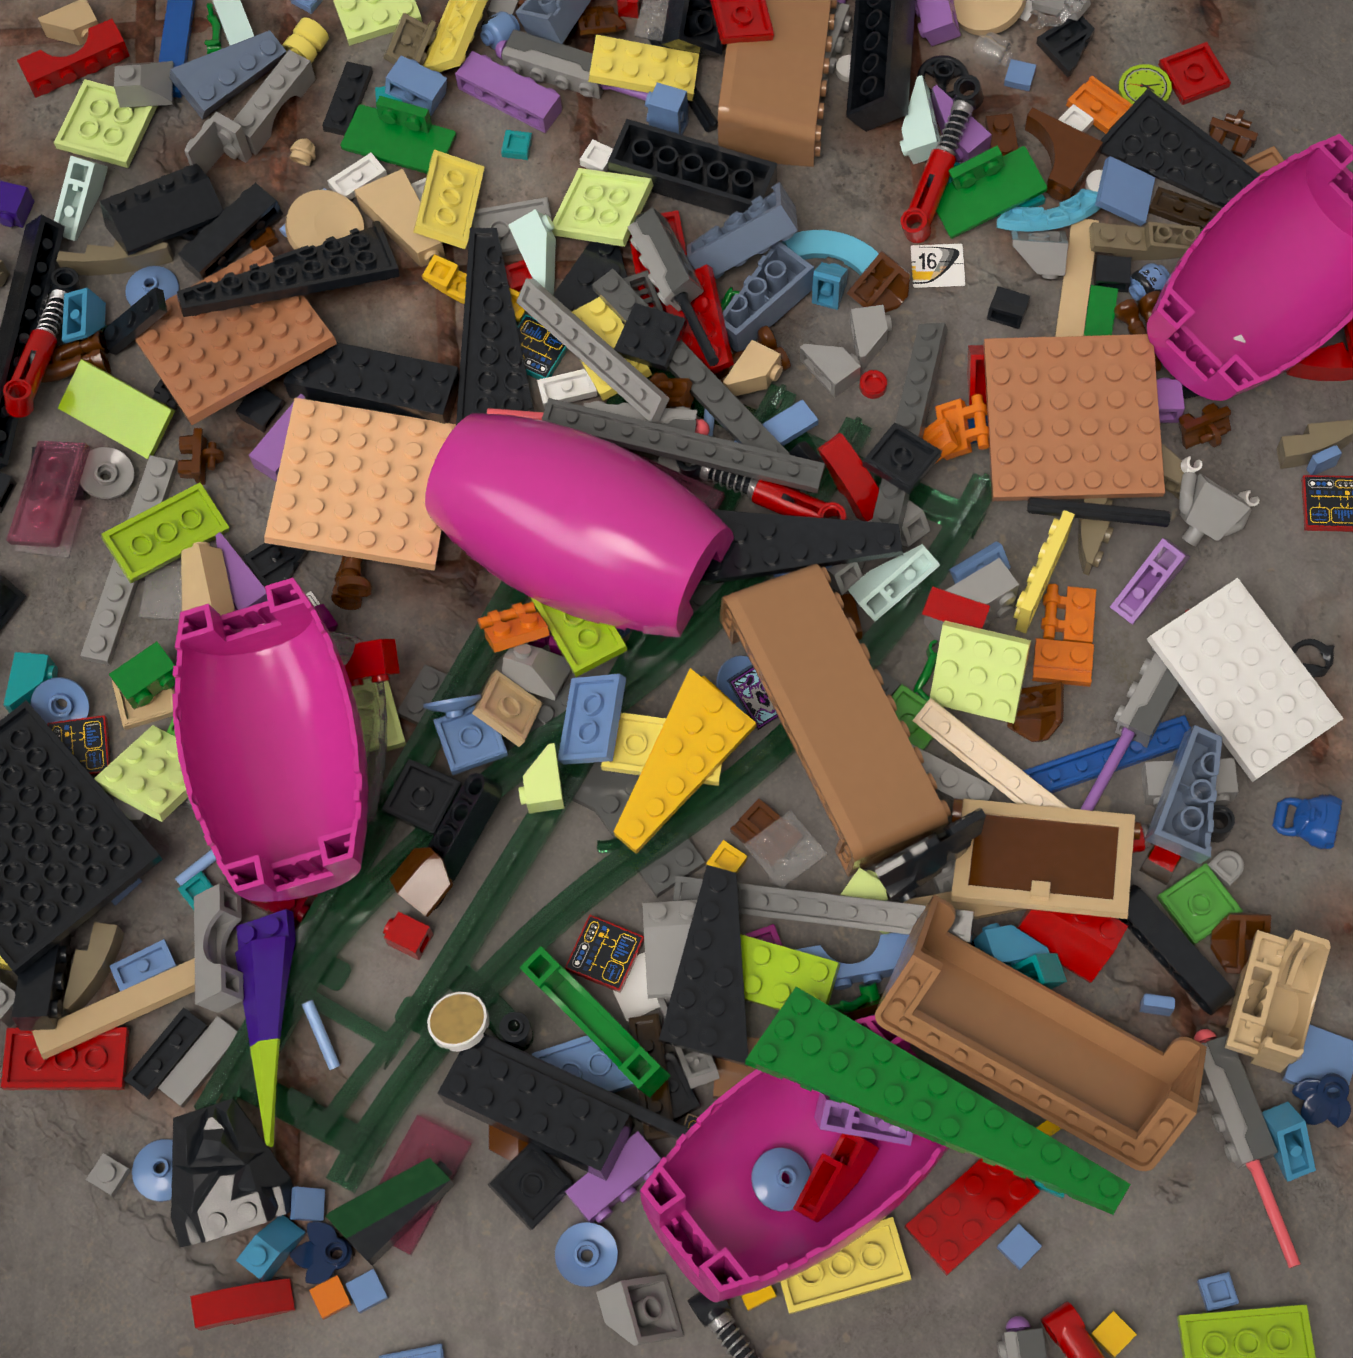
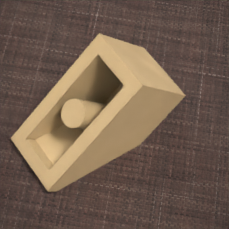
[38,0,99,46]
[723,340,783,396]

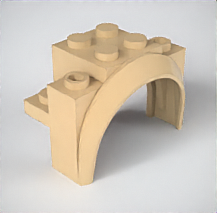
[1224,930,1331,1073]

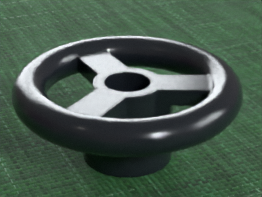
[917,55,969,99]

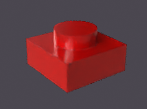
[505,260,533,292]

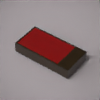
[1140,845,1182,885]

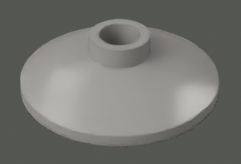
[77,447,134,499]

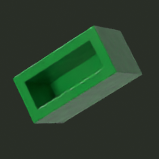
[109,641,175,710]

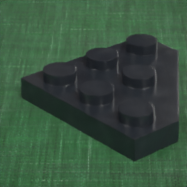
[553,242,627,312]

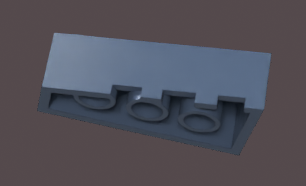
[515,0,591,44]
[169,30,287,120]
[687,182,798,279]
[722,241,814,352]
[1145,725,1222,864]

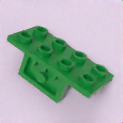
[340,96,456,174]
[936,145,1048,239]

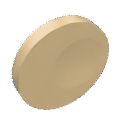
[954,0,1026,36]
[285,190,364,250]

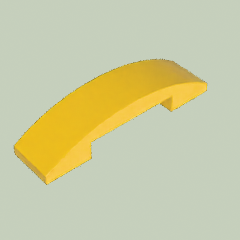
[422,254,526,322]

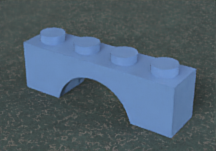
[795,933,909,990]

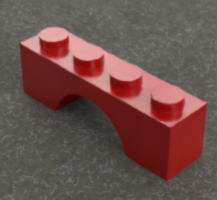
[17,18,130,98]
[344,639,400,687]

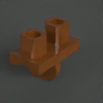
[1209,109,1258,158]
[649,373,694,409]
[1179,403,1231,449]
[178,428,224,485]

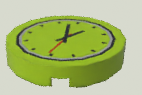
[1118,64,1172,104]

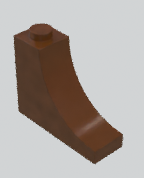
[1025,107,1103,201]

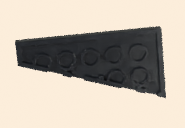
[658,865,748,1066]

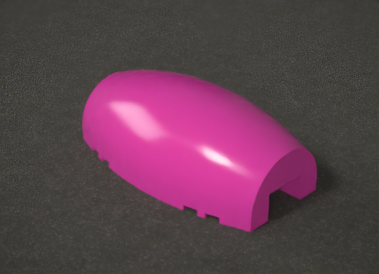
[1147,134,1353,401]
[425,413,734,637]
[172,578,369,902]
[640,1015,949,1302]

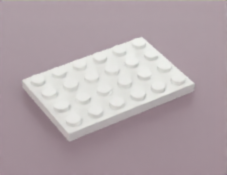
[1147,578,1344,782]

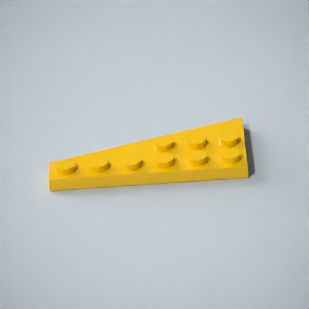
[614,668,756,854]

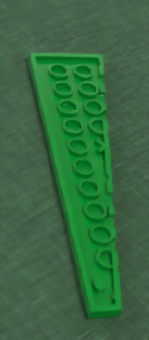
[745,987,1131,1215]

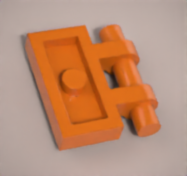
[935,394,989,460]
[1041,584,1096,644]
[478,602,549,653]

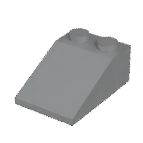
[642,900,697,999]

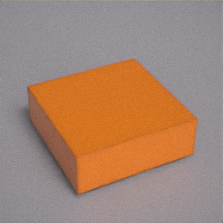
[309,1275,352,1320]

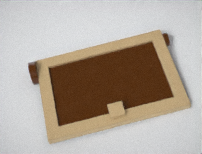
[951,798,1141,919]

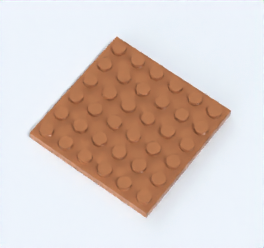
[135,245,337,425]
[983,334,1165,501]

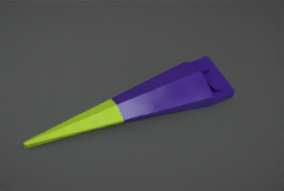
[235,909,296,1147]

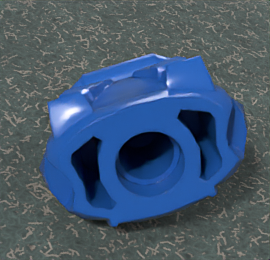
[1272,794,1343,849]

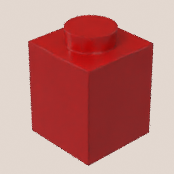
[383,911,433,960]

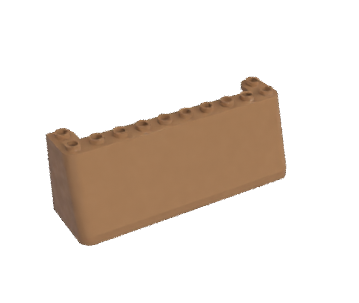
[718,0,837,167]
[719,563,951,877]
[875,895,1207,1171]

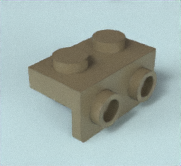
[383,13,436,65]

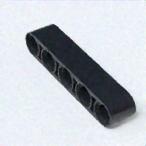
[427,773,502,910]
[1119,884,1235,1015]

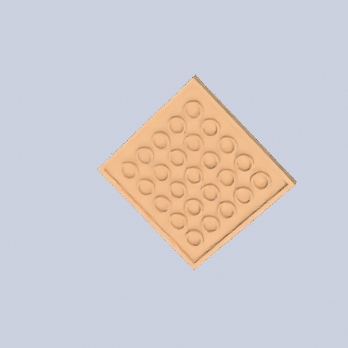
[264,398,456,571]

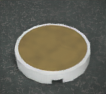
[427,992,490,1052]

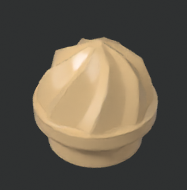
[290,139,316,166]

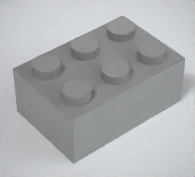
[924,558,1019,644]

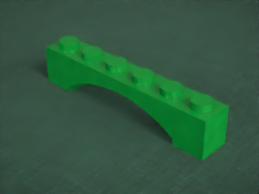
[519,946,671,1098]

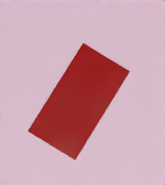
[922,586,990,629]

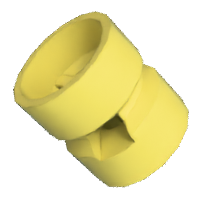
[282,17,329,64]

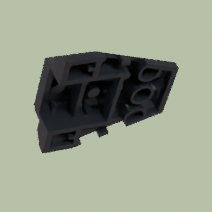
[875,808,986,903]
[171,1098,294,1247]

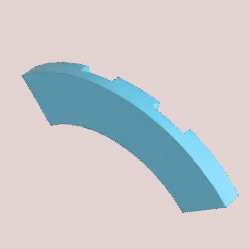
[997,189,1101,232]
[782,230,879,275]

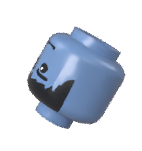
[480,11,520,50]
[1129,263,1170,301]

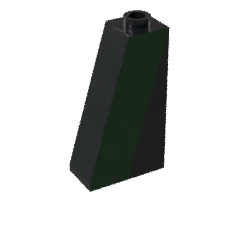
[325,1157,454,1266]

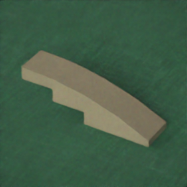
[57,239,174,276]

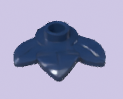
[1292,1073,1351,1128]
[290,1222,352,1284]

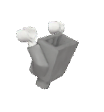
[1179,456,1260,547]

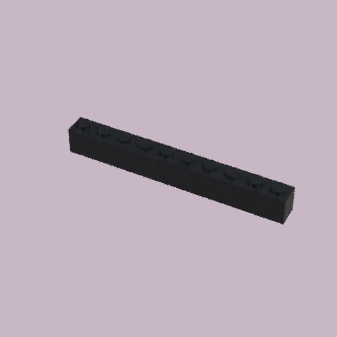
[0,214,65,469]

